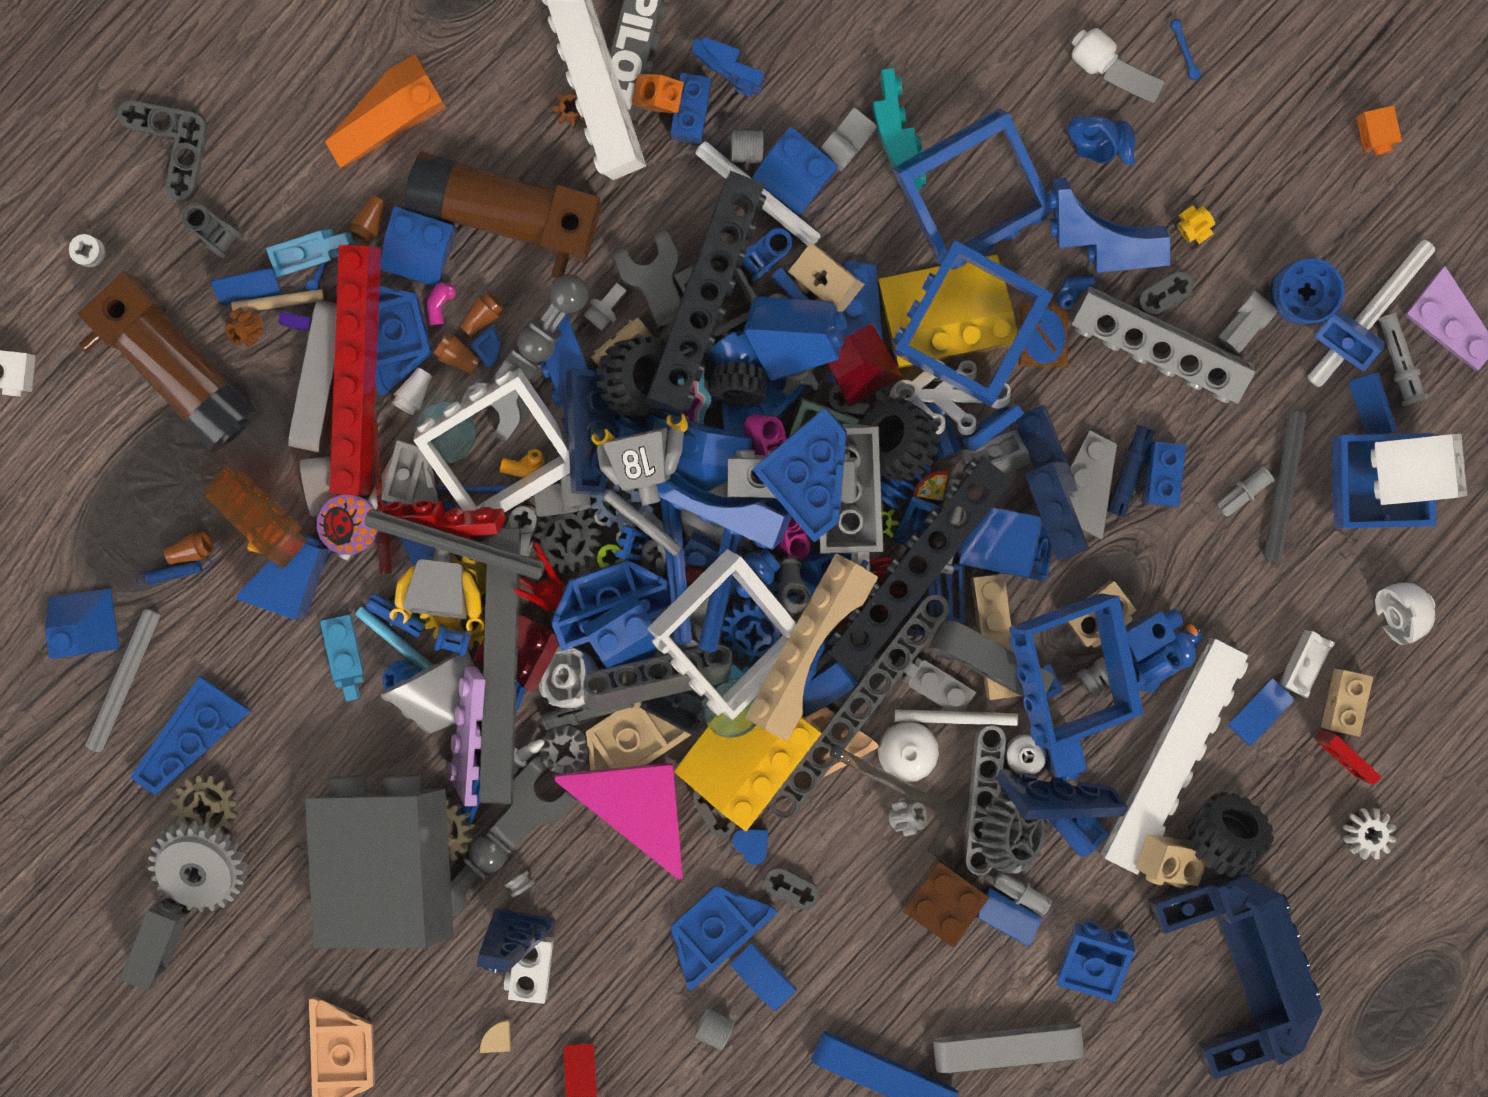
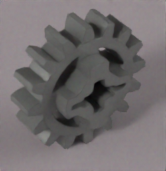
[534,510,601,574]

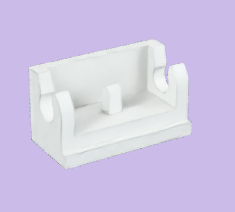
[1278,630,1335,698]

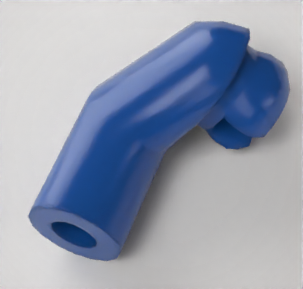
[1056,274,1095,310]

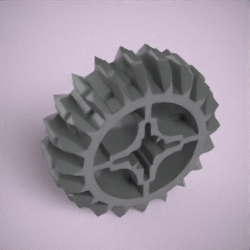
[979,792,1048,874]

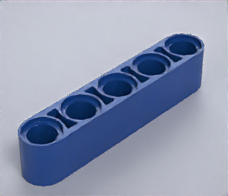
[811,1031,959,1097]

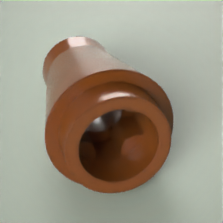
[348,196,387,244]
[459,291,504,337]
[433,333,481,374]
[164,531,213,565]

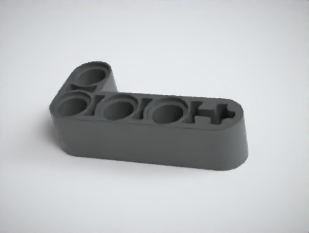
[928,621,1055,698]

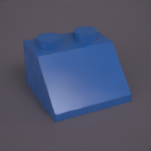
[752,127,838,217]
[380,207,457,287]
[582,594,659,668]

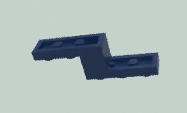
[1016,405,1089,560]

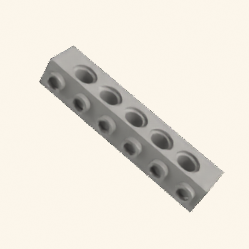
[1072,286,1255,404]

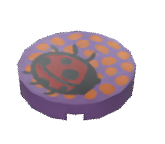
[317,494,378,555]

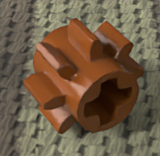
[553,88,586,129]
[225,307,264,347]

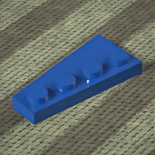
[826,261,887,392]
[130,676,252,795]

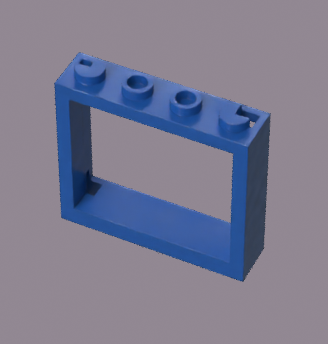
[892,108,1054,270]
[892,240,1053,407]
[1009,593,1144,750]

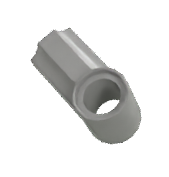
[1217,290,1278,354]

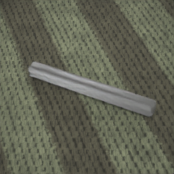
[86,609,160,752]

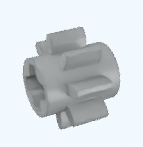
[889,796,927,836]

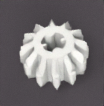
[1343,808,1396,860]

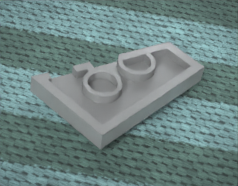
[1069,430,1117,540]

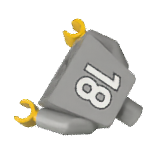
[591,414,688,505]

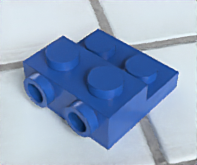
[1056,921,1135,1002]

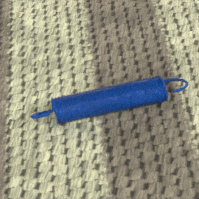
[135,558,212,585]

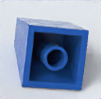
[744,297,847,381]
[958,508,1053,582]
[236,535,330,620]

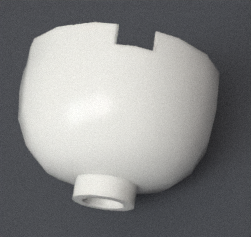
[1375,582,1435,645]
[539,647,599,708]
[878,722,939,782]

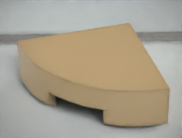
[480,1019,511,1053]

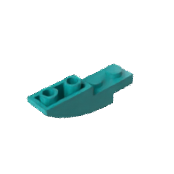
[872,68,926,193]

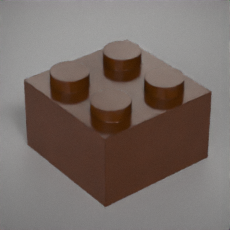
[901,857,990,948]

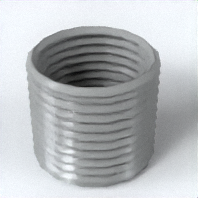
[731,129,763,164]
[694,1008,735,1051]

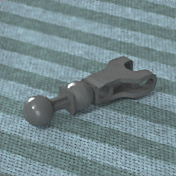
[612,229,719,413]
[459,274,588,443]
[450,756,577,918]

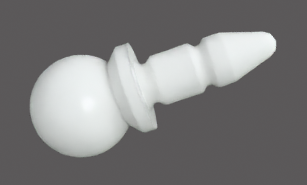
[514,739,544,775]

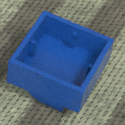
[1332,433,1436,528]

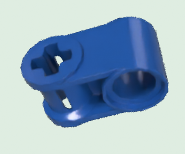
[742,228,792,283]

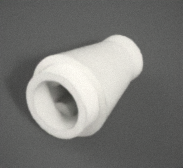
[392,368,432,415]

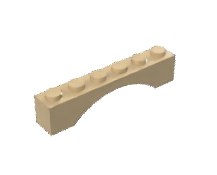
[745,554,878,741]

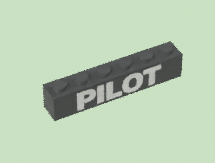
[610,0,669,134]

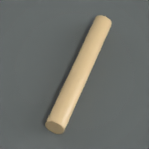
[231,289,325,312]

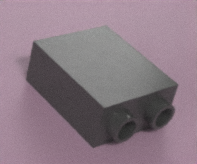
[305,774,454,948]

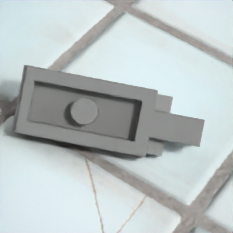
[893,655,976,712]

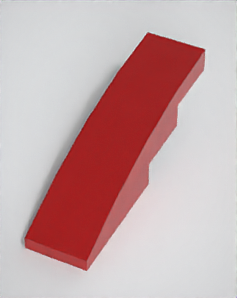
[563,1044,598,1097]

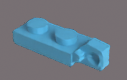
[266,229,354,278]
[320,614,365,702]

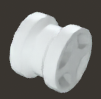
[69,234,106,268]

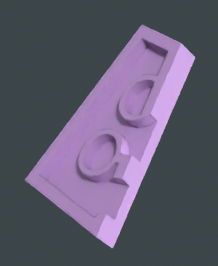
[1404,266,1488,371]

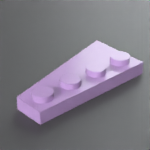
[447,667,485,806]

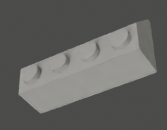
[820,424,883,554]

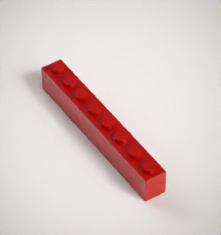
[329,245,381,496]

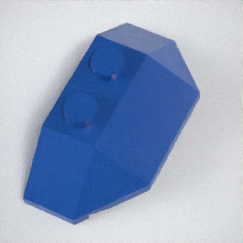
[644,411,753,492]
[551,559,670,651]

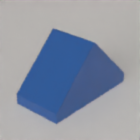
[892,496,940,545]

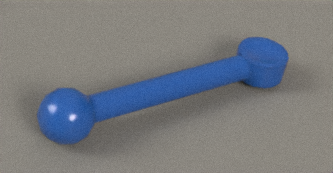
[1170,19,1201,80]
[306,233,339,291]

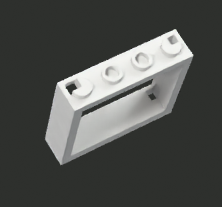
[413,368,570,512]
[647,549,797,720]

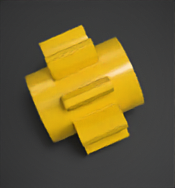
[1176,205,1215,244]

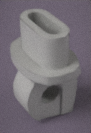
[583,283,626,331]

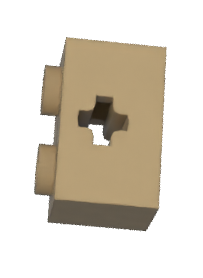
[788,243,865,313]
[1321,668,1373,737]

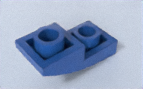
[802,661,858,716]
[1227,678,1294,746]
[730,944,797,1011]

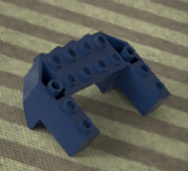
[1148,873,1323,1080]

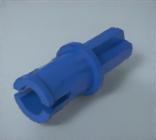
[366,593,427,638]

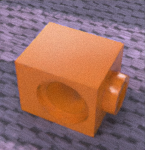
[632,74,684,113]
[1356,105,1402,156]

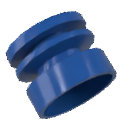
[1270,258,1345,325]

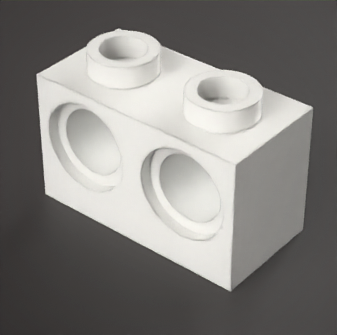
[504,937,554,1004]

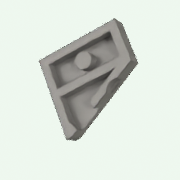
[381,440,439,504]

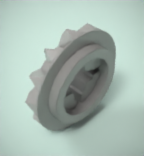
[540,725,589,774]

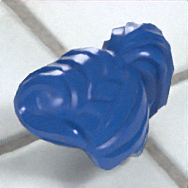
[1067,116,1136,165]

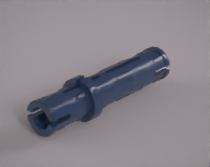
[1107,425,1156,518]

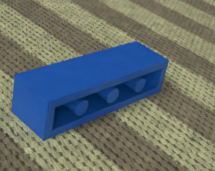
[541,314,589,436]

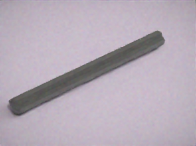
[365,509,544,579]

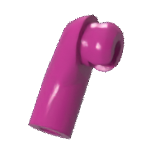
[426,282,456,326]

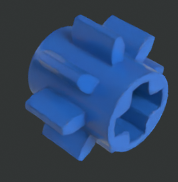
[382,659,420,690]

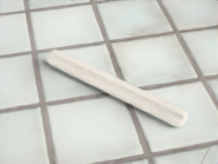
[695,141,820,246]

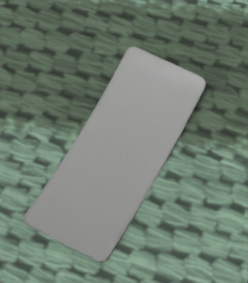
[1104,59,1164,103]

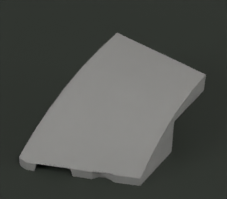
[380,650,475,733]

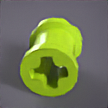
[597,544,626,568]

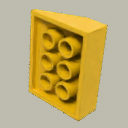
[878,254,1017,369]
[674,697,822,831]

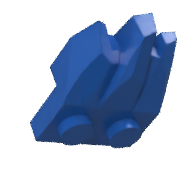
[692,37,764,97]

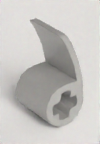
[820,108,877,172]
[300,455,337,517]
[534,475,591,517]

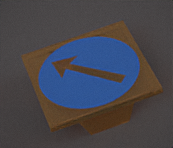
[1019,304,1068,368]

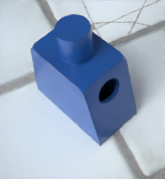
[1125,609,1183,662]

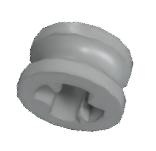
[504,870,535,898]

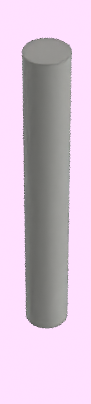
[604,489,683,557]

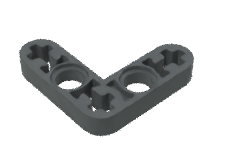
[117,101,208,202]

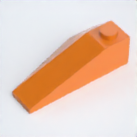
[325,54,446,169]

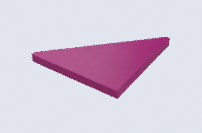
[555,763,683,880]

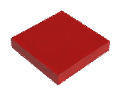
[1314,730,1382,785]

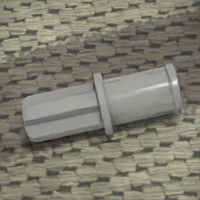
[1217,466,1274,516]
[993,871,1052,916]

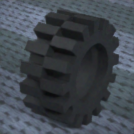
[710,362,768,407]

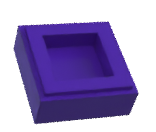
[278,312,312,332]

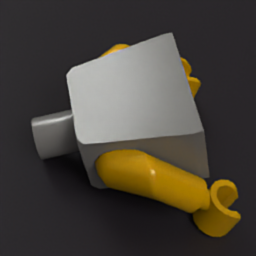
[390,548,485,631]

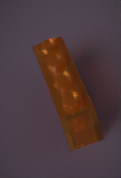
[202,466,308,569]

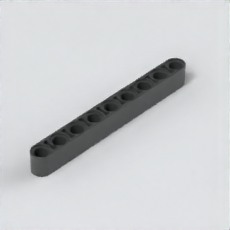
[480,528,521,804]
[770,594,949,819]

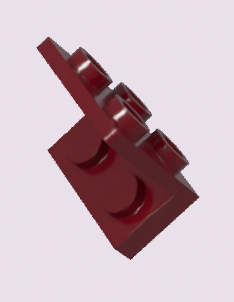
[473,614,559,693]

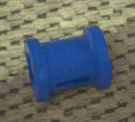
[434,623,471,657]

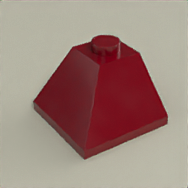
[825,323,902,407]

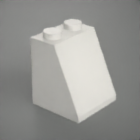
[1371,434,1468,505]

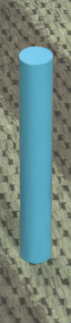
[355,605,432,671]

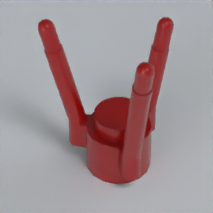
[513,543,565,611]

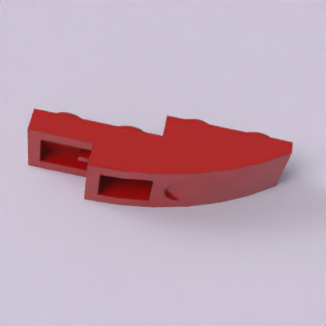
[381,500,506,540]

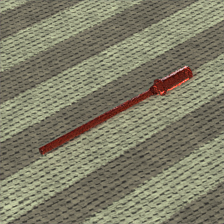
[371,421,392,574]

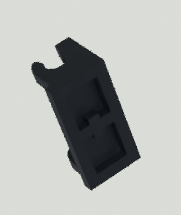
[639,676,709,736]

